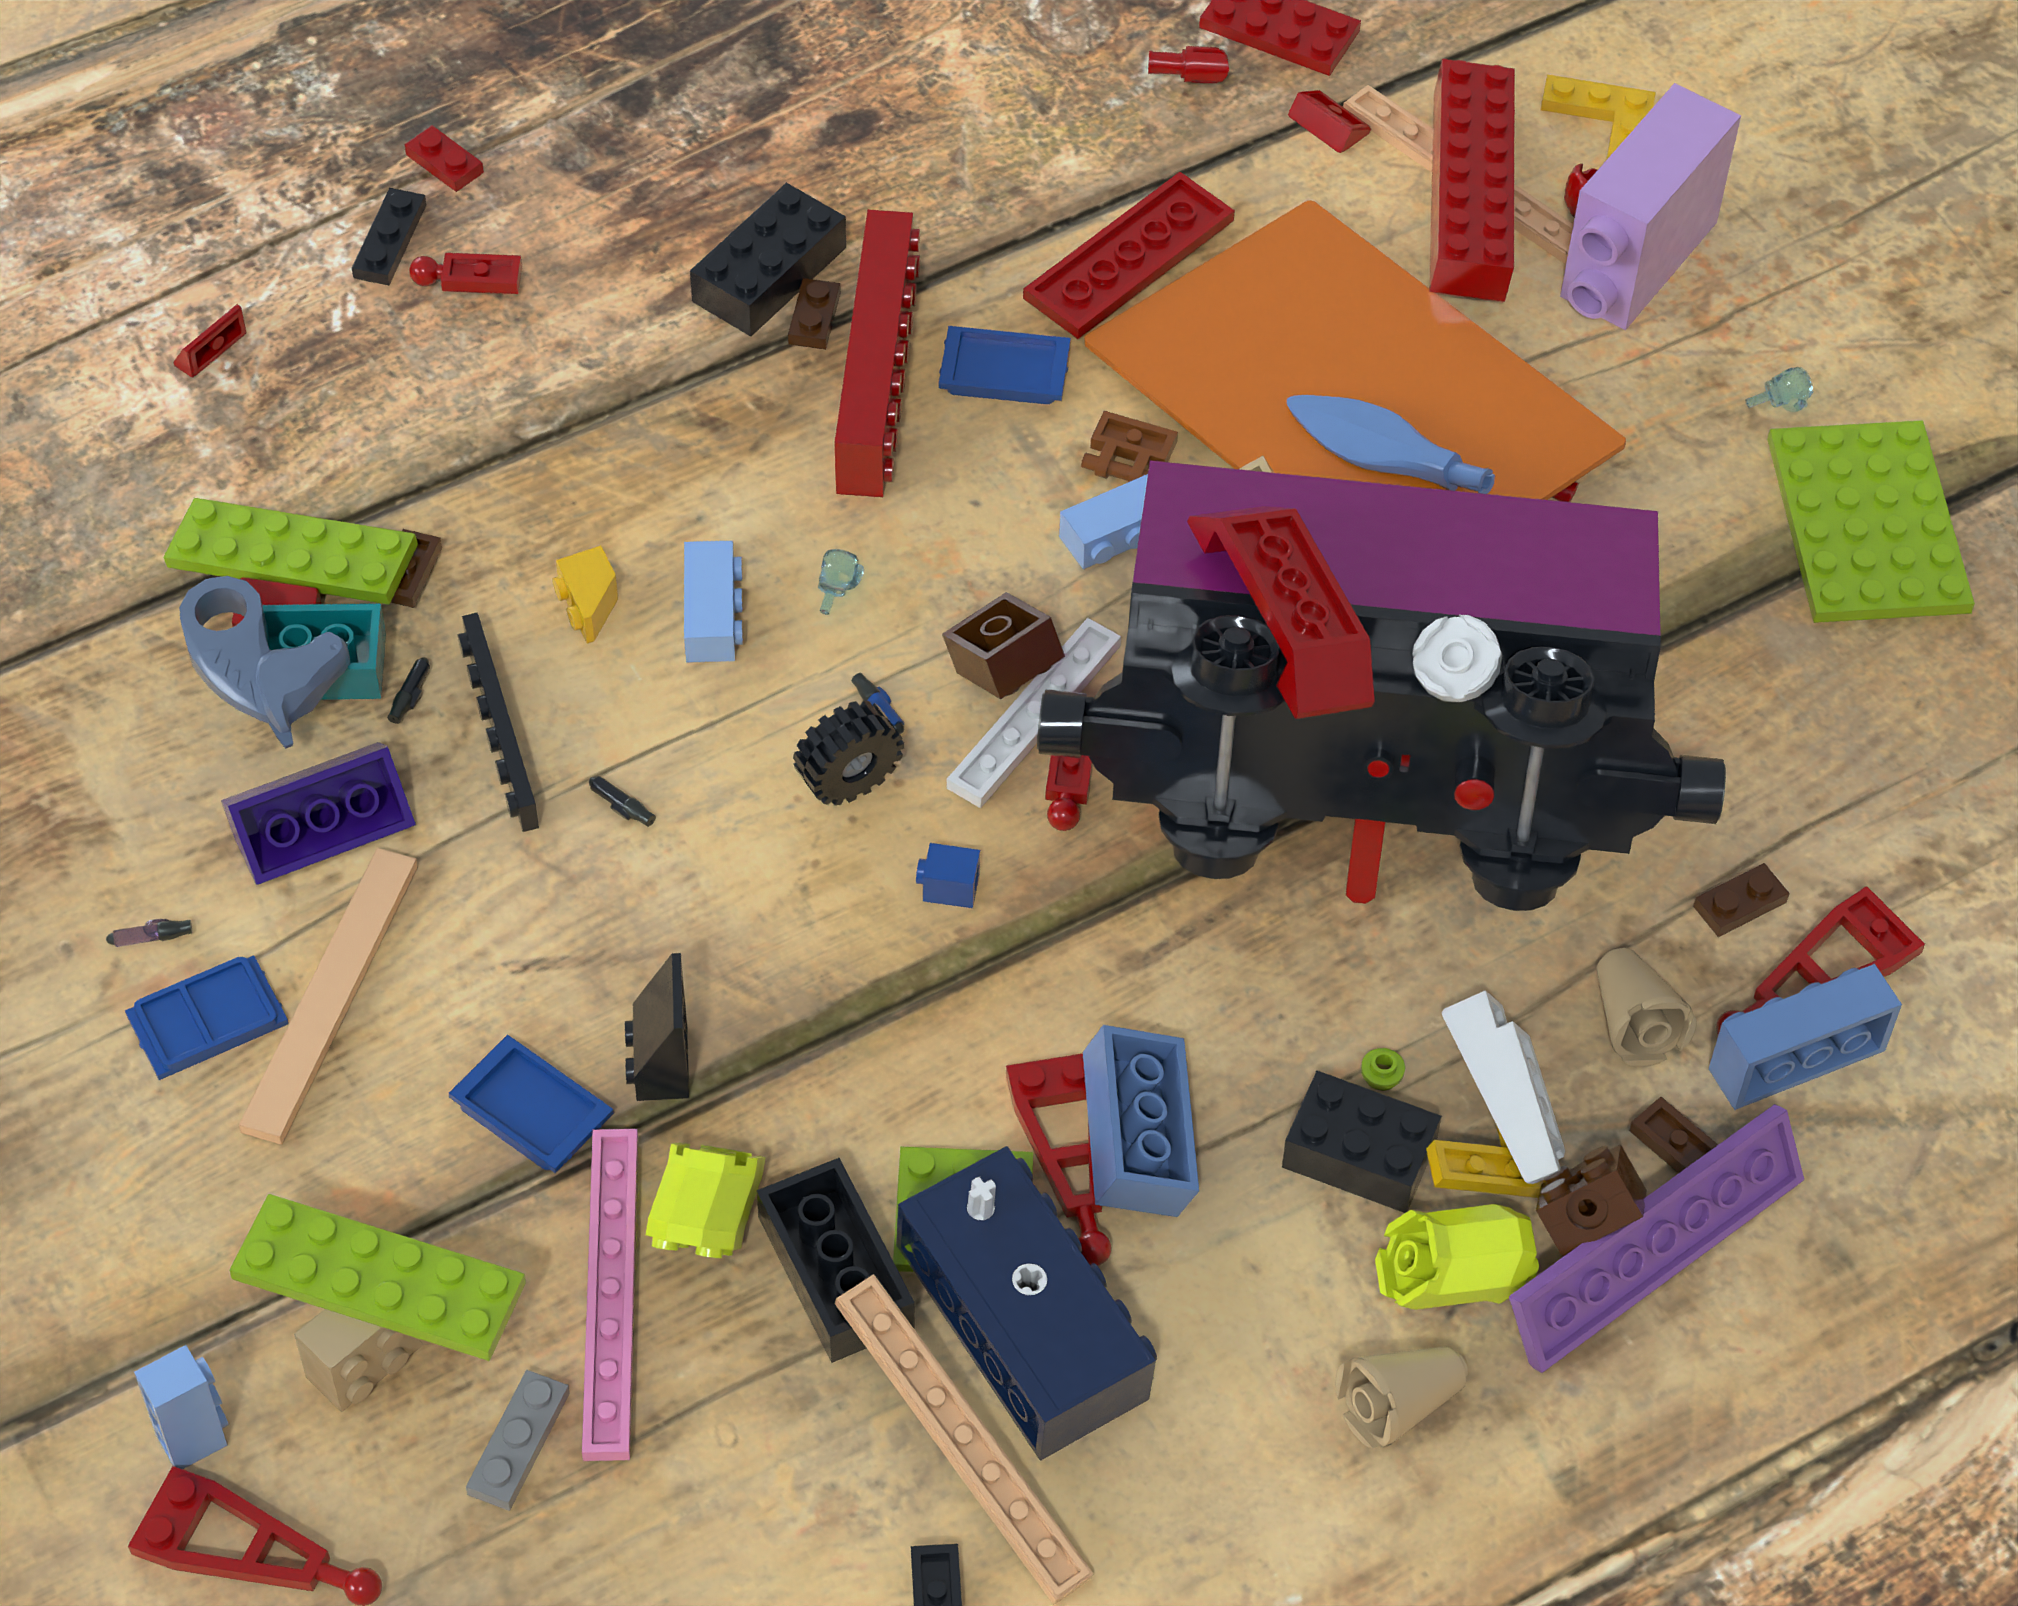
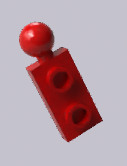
[409,253,522,294]
[1045,755,1093,831]

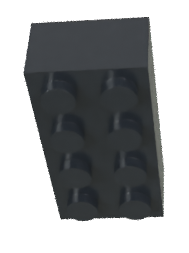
[690,182,846,337]
[756,1158,915,1363]

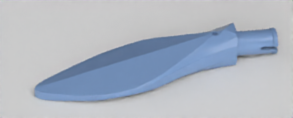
[1287,395,1495,494]

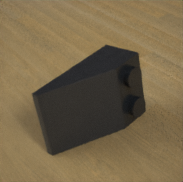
[625,953,689,1101]

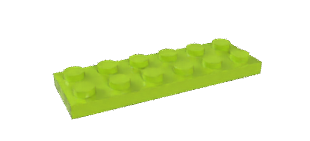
[163,498,418,605]
[229,1194,526,1361]

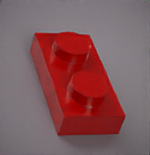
[404,125,484,192]

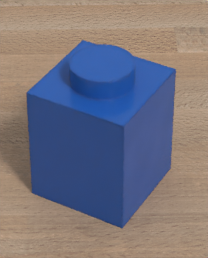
[916,843,980,908]

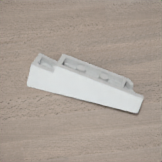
[1442,991,1565,1184]

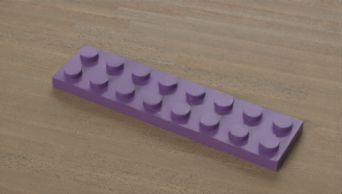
[1509,1104,1804,1373]

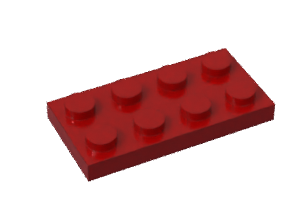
[1199,0,1361,76]

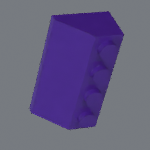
[221,742,416,885]

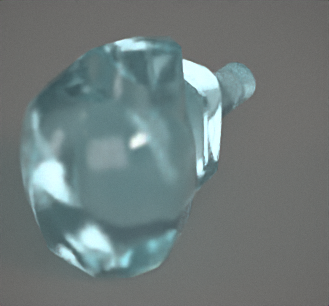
[1745,367,1813,412]
[818,549,865,615]

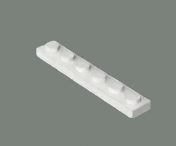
[947,618,1121,808]

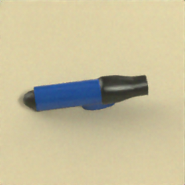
[851,673,904,734]

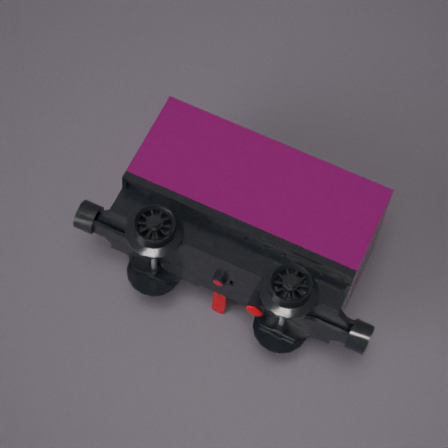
[1037,461,1726,911]

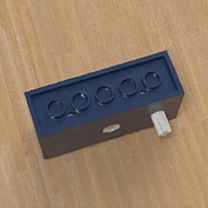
[896,1146,1157,1461]

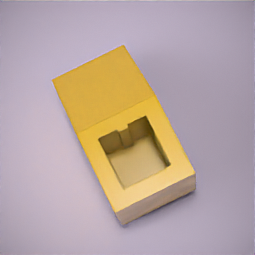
[552,545,618,644]

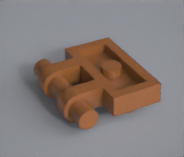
[1081,411,1178,482]

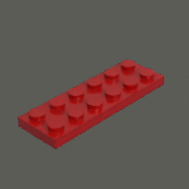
[1023,172,1235,339]

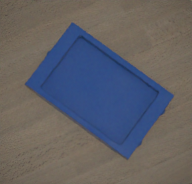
[939,326,1071,404]
[125,955,289,1080]
[448,1034,614,1173]

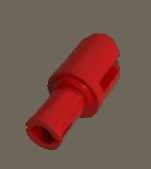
[1148,46,1229,83]

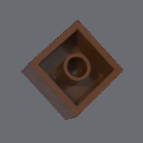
[942,592,1065,699]

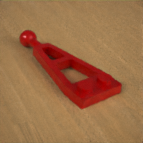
[1716,886,1925,1035]
[1006,1054,1112,1266]
[128,1466,382,1606]

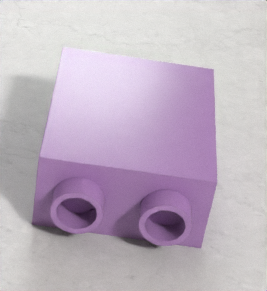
[1560,83,1741,330]

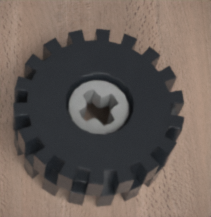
[793,701,904,806]

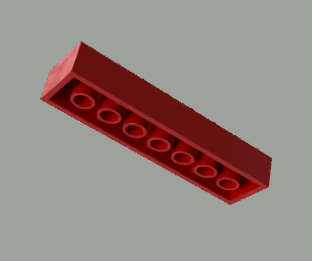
[1429,59,1515,302]
[834,209,920,498]

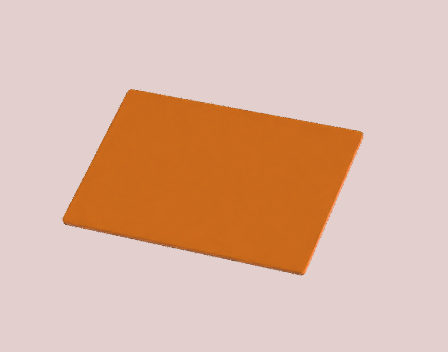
[1084,200,1626,500]

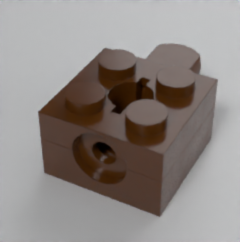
[1536,1144,1647,1257]

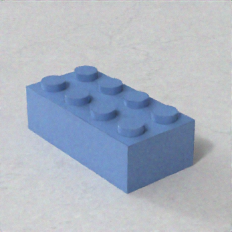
[1709,964,1902,1110]
[1083,1025,1199,1217]

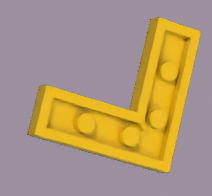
[1541,74,1656,160]
[1426,1125,1545,1198]

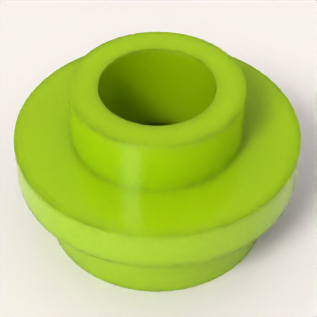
[1361,1048,1405,1091]

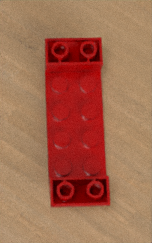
[1187,506,1375,719]

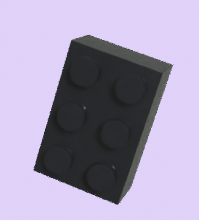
[1282,1071,1442,1213]

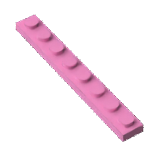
[582,1129,638,1461]

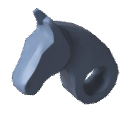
[179,576,350,749]

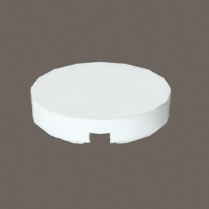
[1413,615,1502,702]

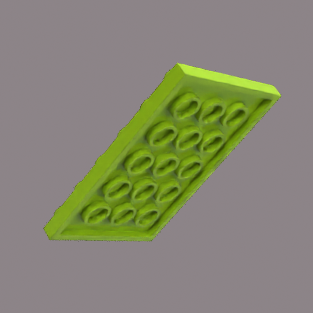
[1767,420,1975,623]

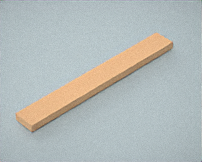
[1343,85,1573,264]
[239,848,418,1145]
[835,1274,1093,1605]

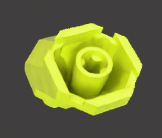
[646,1143,766,1258]
[1375,1204,1539,1310]

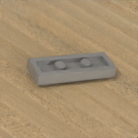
[466,1370,570,1511]

